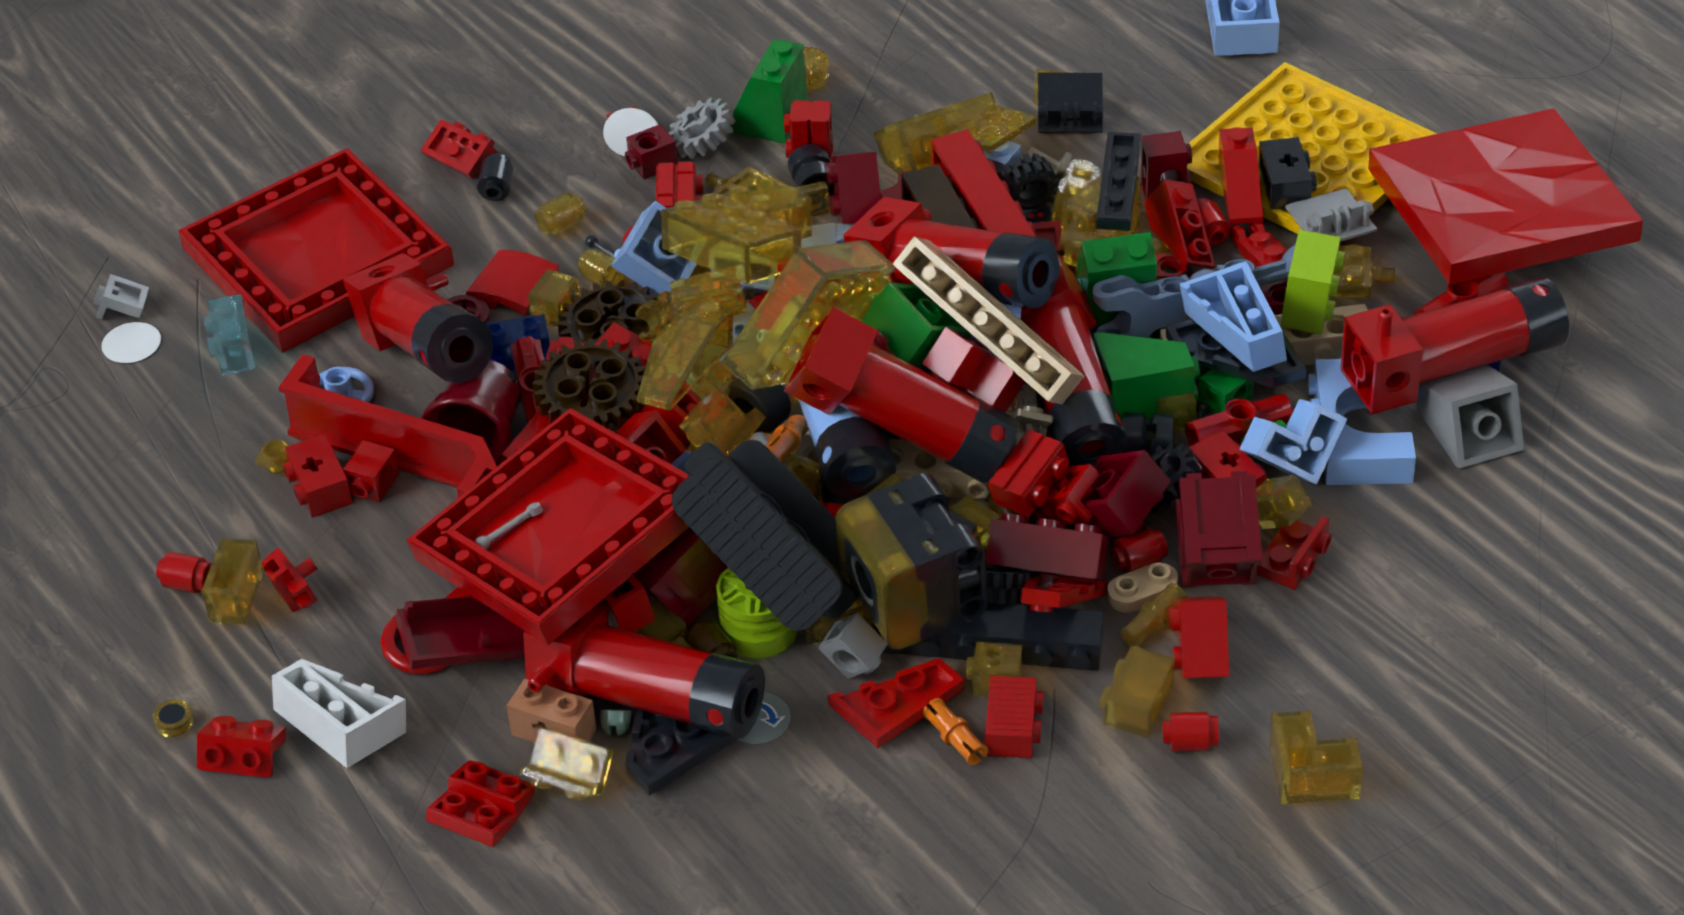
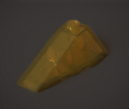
[873,92,1003,174]

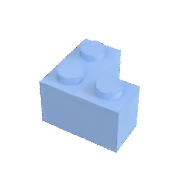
[1239,399,1347,485]

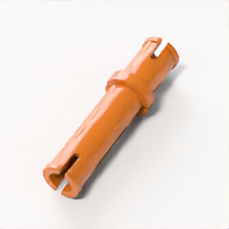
[765,414,809,462]

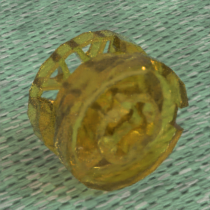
[804,47,829,93]

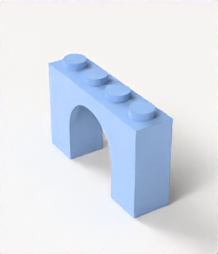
[1308,359,1416,485]

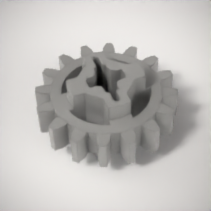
[669,97,736,159]

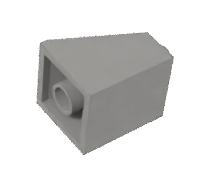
[1417,365,1524,468]

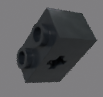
[1258,137,1317,210]

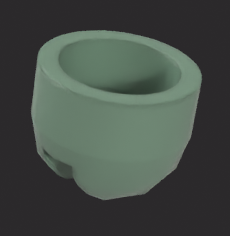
[600,709,631,736]

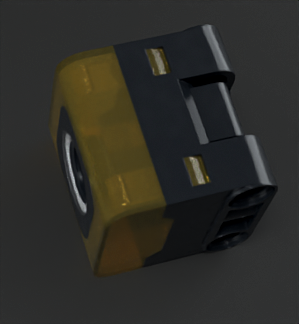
[835,473,987,650]

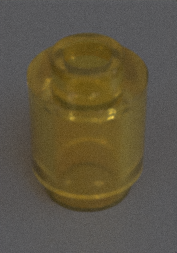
[534,191,586,235]
[578,249,627,288]

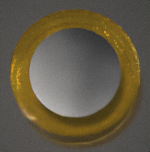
[153,699,193,737]

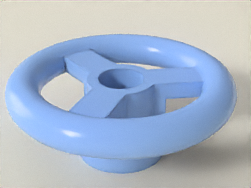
[319,366,374,403]

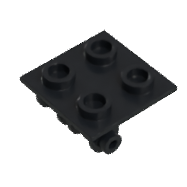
[1038,73,1103,133]

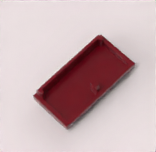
[396,596,525,670]

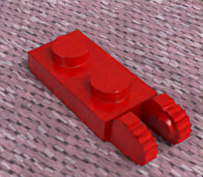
[1230,223,1287,267]

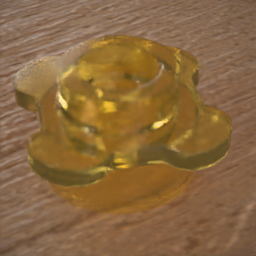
[255,439,288,474]

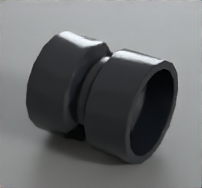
[787,144,835,206]
[1121,412,1174,455]

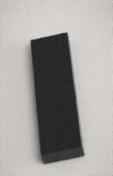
[1096,132,1141,231]

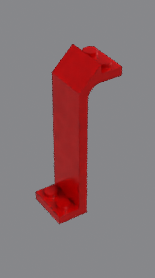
[279,354,497,498]

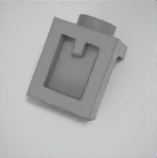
[93,274,149,320]

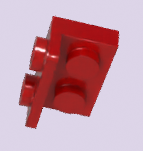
[420,119,498,180]
[1034,464,1099,525]
[1257,516,1332,590]

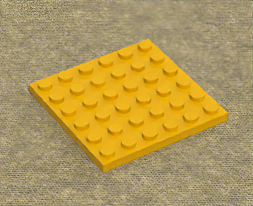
[1187,62,1437,234]

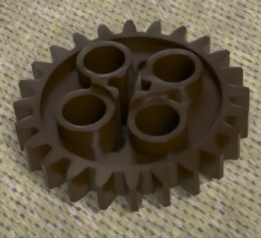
[557,280,669,346]
[533,338,649,429]

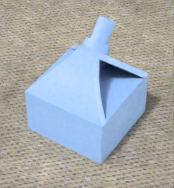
[611,201,711,303]

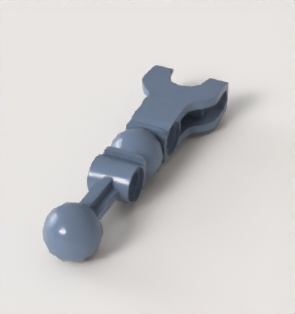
[1093,244,1296,338]

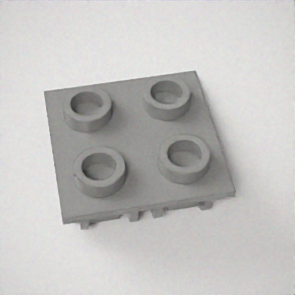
[1286,188,1377,242]

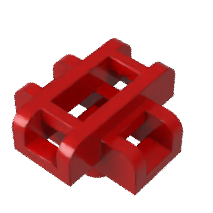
[261,548,318,612]

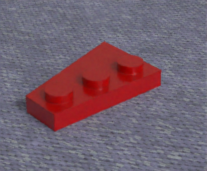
[1021,571,1109,612]
[827,658,965,749]

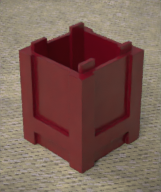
[1175,471,1263,588]
[633,527,728,628]

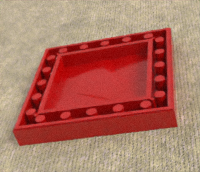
[1368,108,1643,285]
[178,148,454,353]
[406,408,689,645]

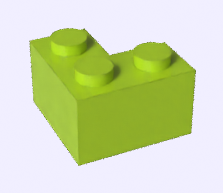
[1280,230,1345,335]

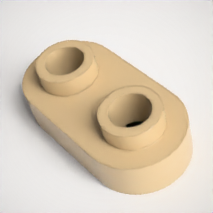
[1108,562,1178,613]

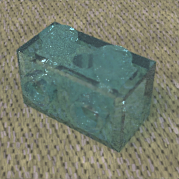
[203,294,256,375]

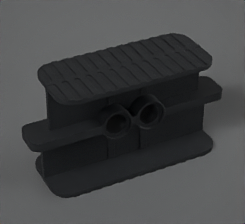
[672,440,861,631]

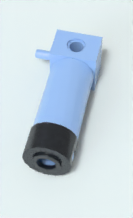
[758,299,897,500]

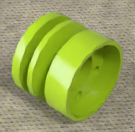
[716,568,798,659]

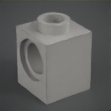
[818,612,887,679]

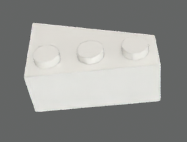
[272,659,406,768]

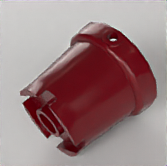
[421,360,521,466]

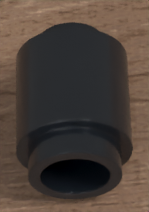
[477,153,513,201]

